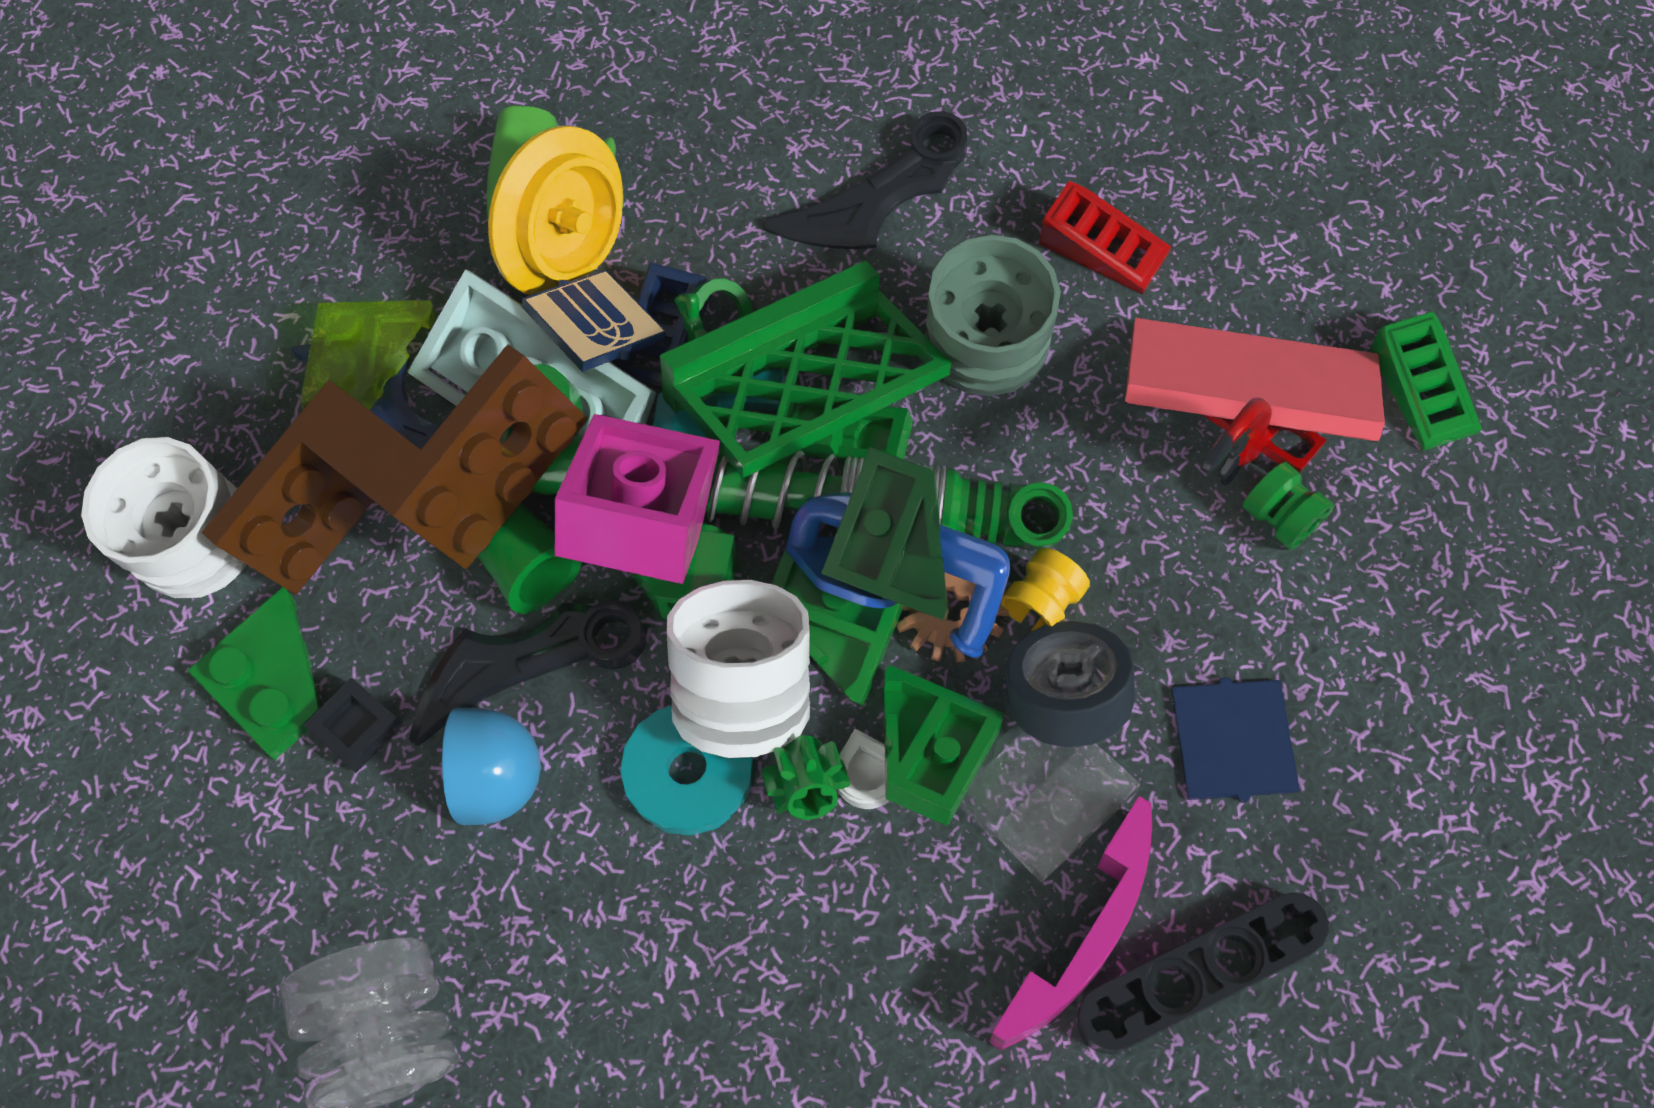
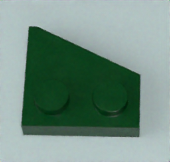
[821,447,949,621]

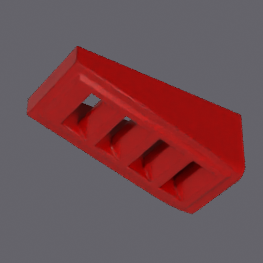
[1039,180,1171,294]

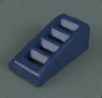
[616,262,711,388]

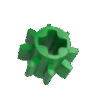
[761,735,850,820]

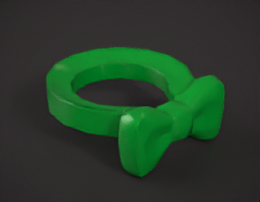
[674,278,753,342]

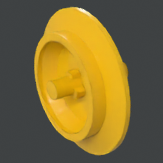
[488,126,623,295]

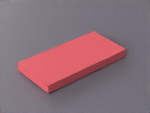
[1125,318,1385,441]

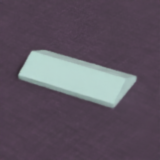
[407,269,657,436]

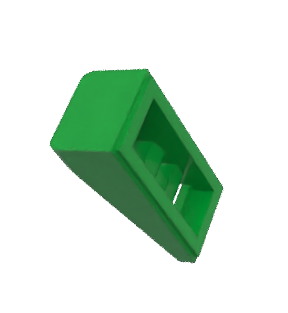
[1369,312,1482,451]

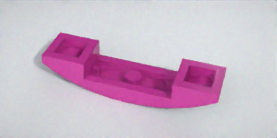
[989,796,1152,1050]

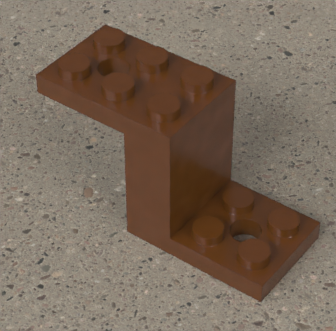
[201,344,588,595]

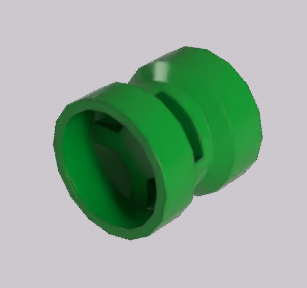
[1242,461,1335,551]

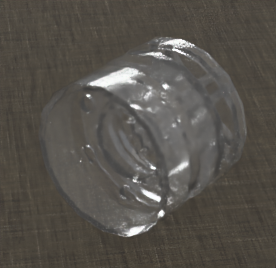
[278,938,460,1108]

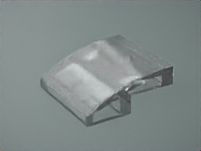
[959,723,1141,883]

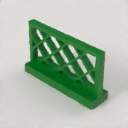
[660,260,951,478]

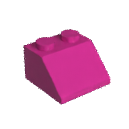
[555,414,720,584]

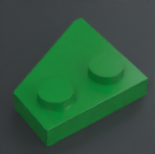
[771,549,904,707]

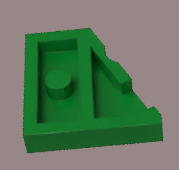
[187,587,322,761]
[883,665,1005,826]

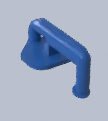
[786,492,1010,658]

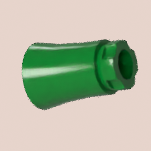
[477,502,582,614]

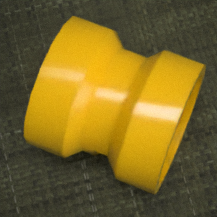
[1001,548,1090,631]

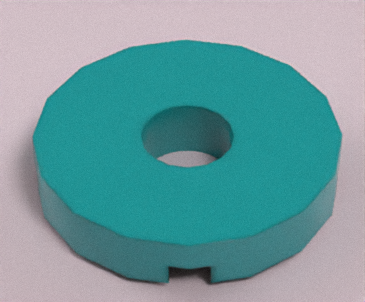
[620,706,754,836]

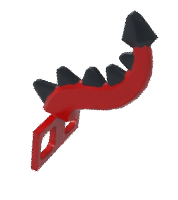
[1200,397,1327,485]

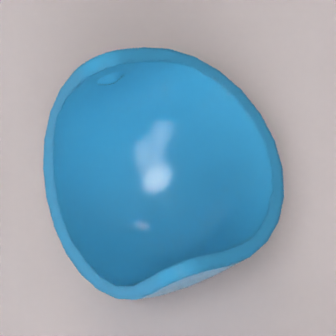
[442,707,541,825]

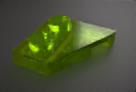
[300,300,437,410]

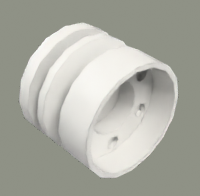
[81,437,247,598]
[667,580,810,758]

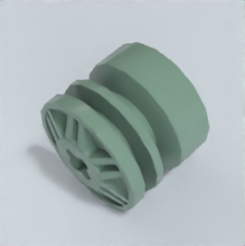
[925,235,1061,396]

